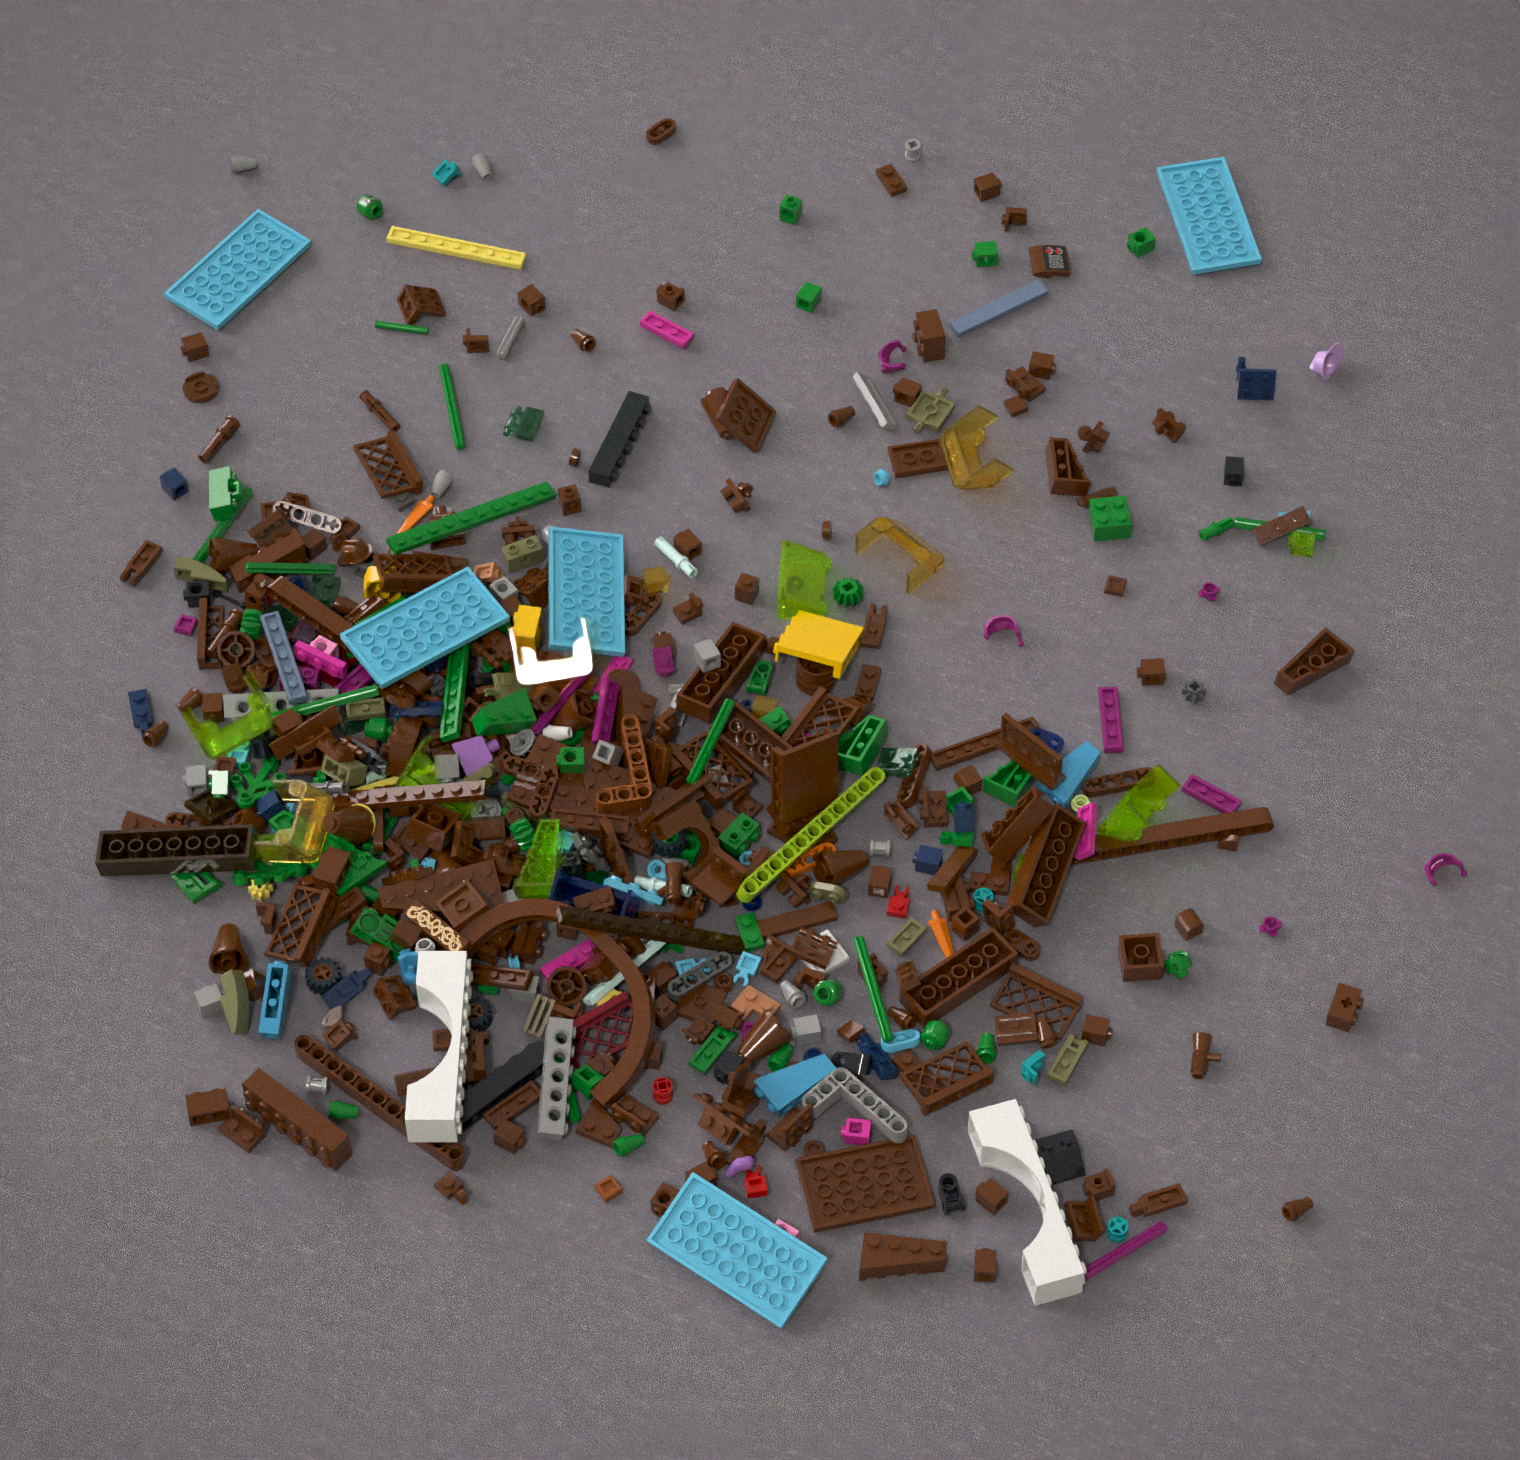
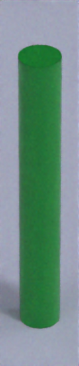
[375,321,429,335]

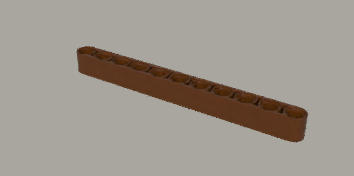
[265,576,432,699]
[1070,807,1274,865]
[294,1035,465,1171]

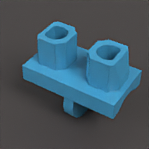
[397,948,418,986]

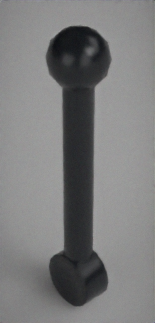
[213,590,245,609]

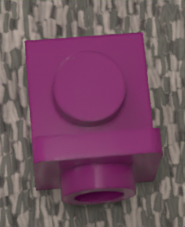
[651,646,675,676]

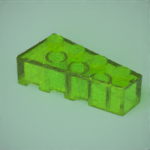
[515,819,563,899]

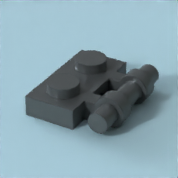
[571,831,611,873]

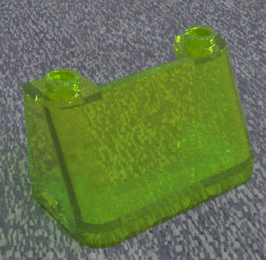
[777,540,831,619]

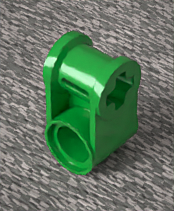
[746,660,772,698]

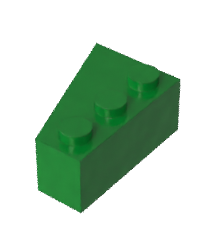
[472,688,537,736]
[838,715,889,776]
[982,749,1036,808]

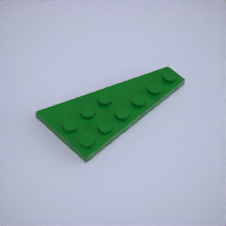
[268,810,387,898]

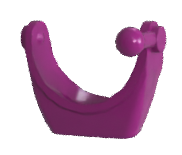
[878,340,907,373]
[984,615,1024,647]
[1423,853,1467,886]

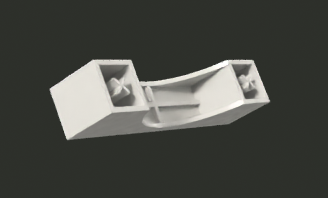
[405,951,473,1142]
[968,1099,1086,1306]

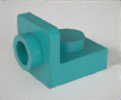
[431,159,462,186]
[1021,1050,1045,1086]

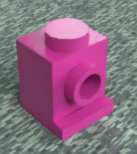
[841,1118,871,1145]

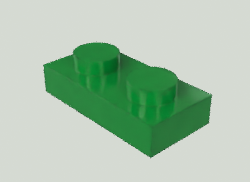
[734,912,765,953]

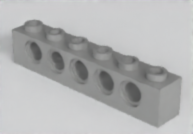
[223,688,341,721]
[536,1017,576,1141]

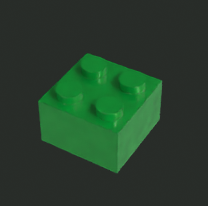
[1088,495,1132,542]

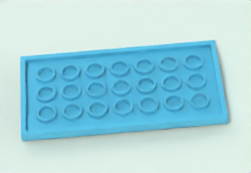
[1156,157,1262,275]
[164,209,312,330]
[549,526,625,657]
[340,567,510,689]
[646,1172,829,1329]

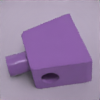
[451,735,501,776]

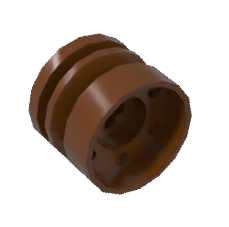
[796,657,836,696]

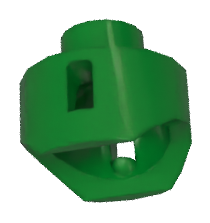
[1164,950,1192,979]

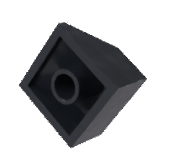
[1035,1129,1085,1185]

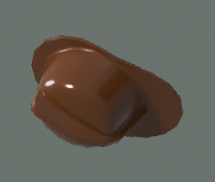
[337,537,373,566]

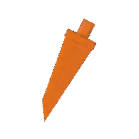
[397,495,435,534]
[928,910,954,958]

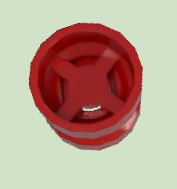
[653,1077,673,1105]

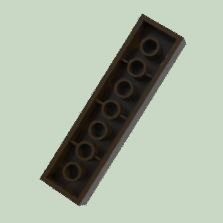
[95,824,258,876]

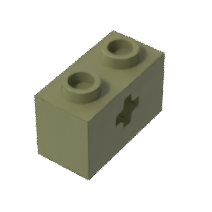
[501,535,544,574]
[321,754,368,786]

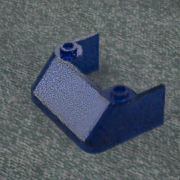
[548,868,642,918]

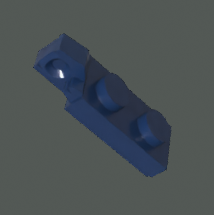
[128,689,153,736]
[390,701,444,718]
[321,967,372,1010]
[856,1033,899,1080]

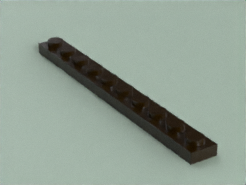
[556,905,745,955]

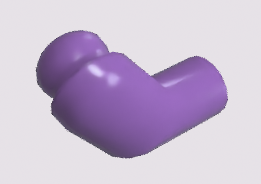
[725,1156,754,1179]

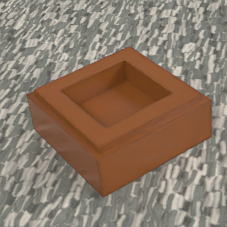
[594,1175,623,1203]

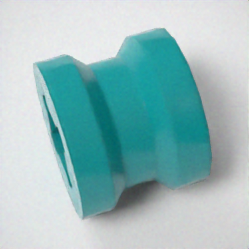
[974,888,993,913]
[1107,1217,1128,1243]

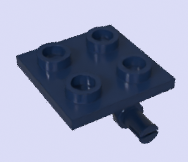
[1236,357,1277,400]

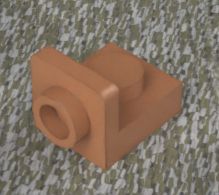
[474,562,504,584]

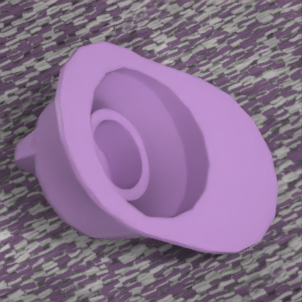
[1309,343,1343,381]

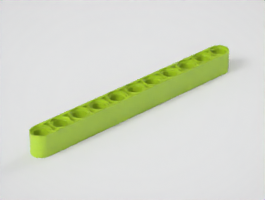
[736,767,885,903]

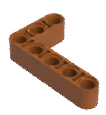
[596,714,652,813]

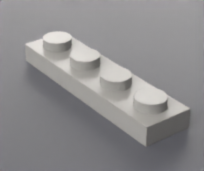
[853,371,899,431]

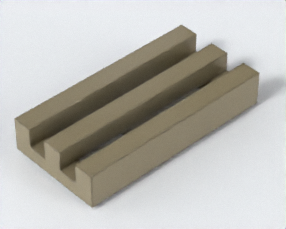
[523,994,557,1039]

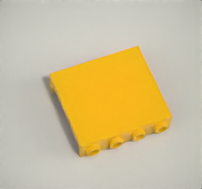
[773,610,864,679]

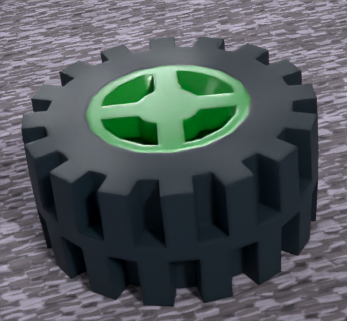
[652,829,687,858]

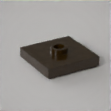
[184,789,240,826]

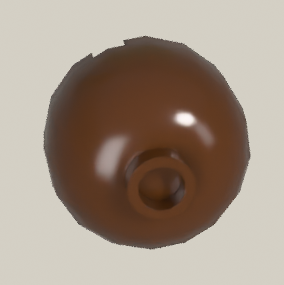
[217,631,255,667]
[547,965,587,1006]

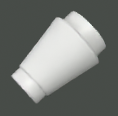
[543,725,573,742]

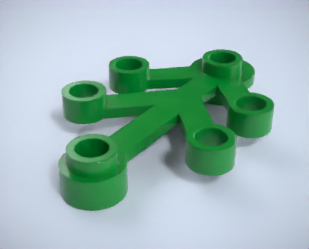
[230,756,286,809]
[232,856,309,886]

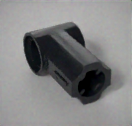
[467,668,505,689]

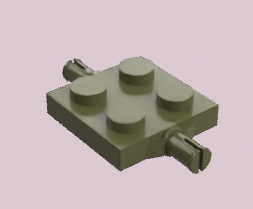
[906,387,955,434]
[484,673,533,700]

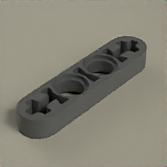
[666,951,732,1000]

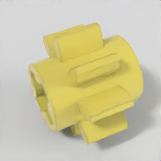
[248,880,273,902]

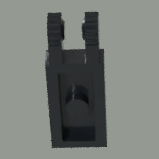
[352,738,389,776]

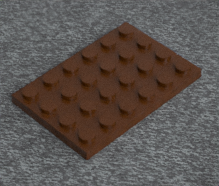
[795,1134,935,1233]

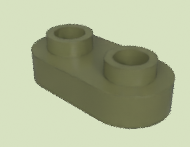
[808,881,847,904]

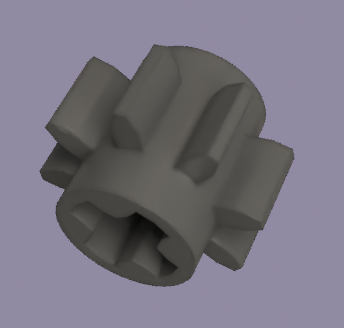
[426,674,446,696]
[1182,679,1206,704]

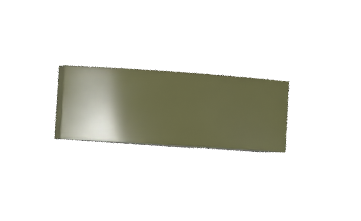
[174,556,228,593]
[219,969,249,1035]

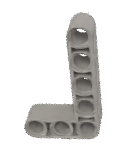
[802,1067,908,1143]

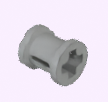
[905,139,921,162]
[870,839,891,858]
[306,1076,329,1095]

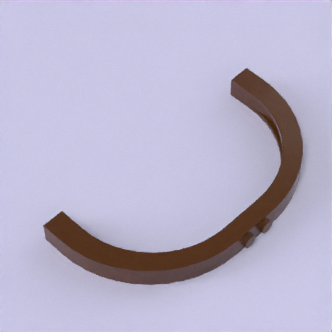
[459,899,655,1110]

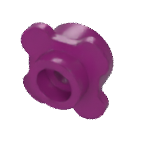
[1198,582,1220,601]
[1259,916,1282,937]

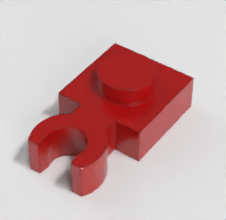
[887,885,910,919]
[744,1165,768,1199]

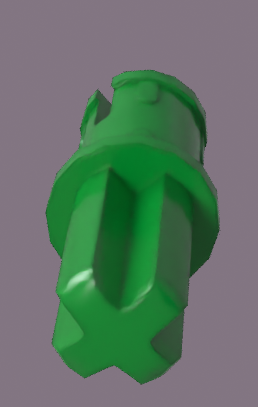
[1198,517,1234,541]

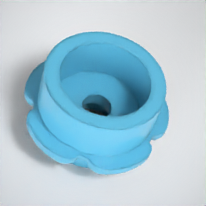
[874,469,890,487]

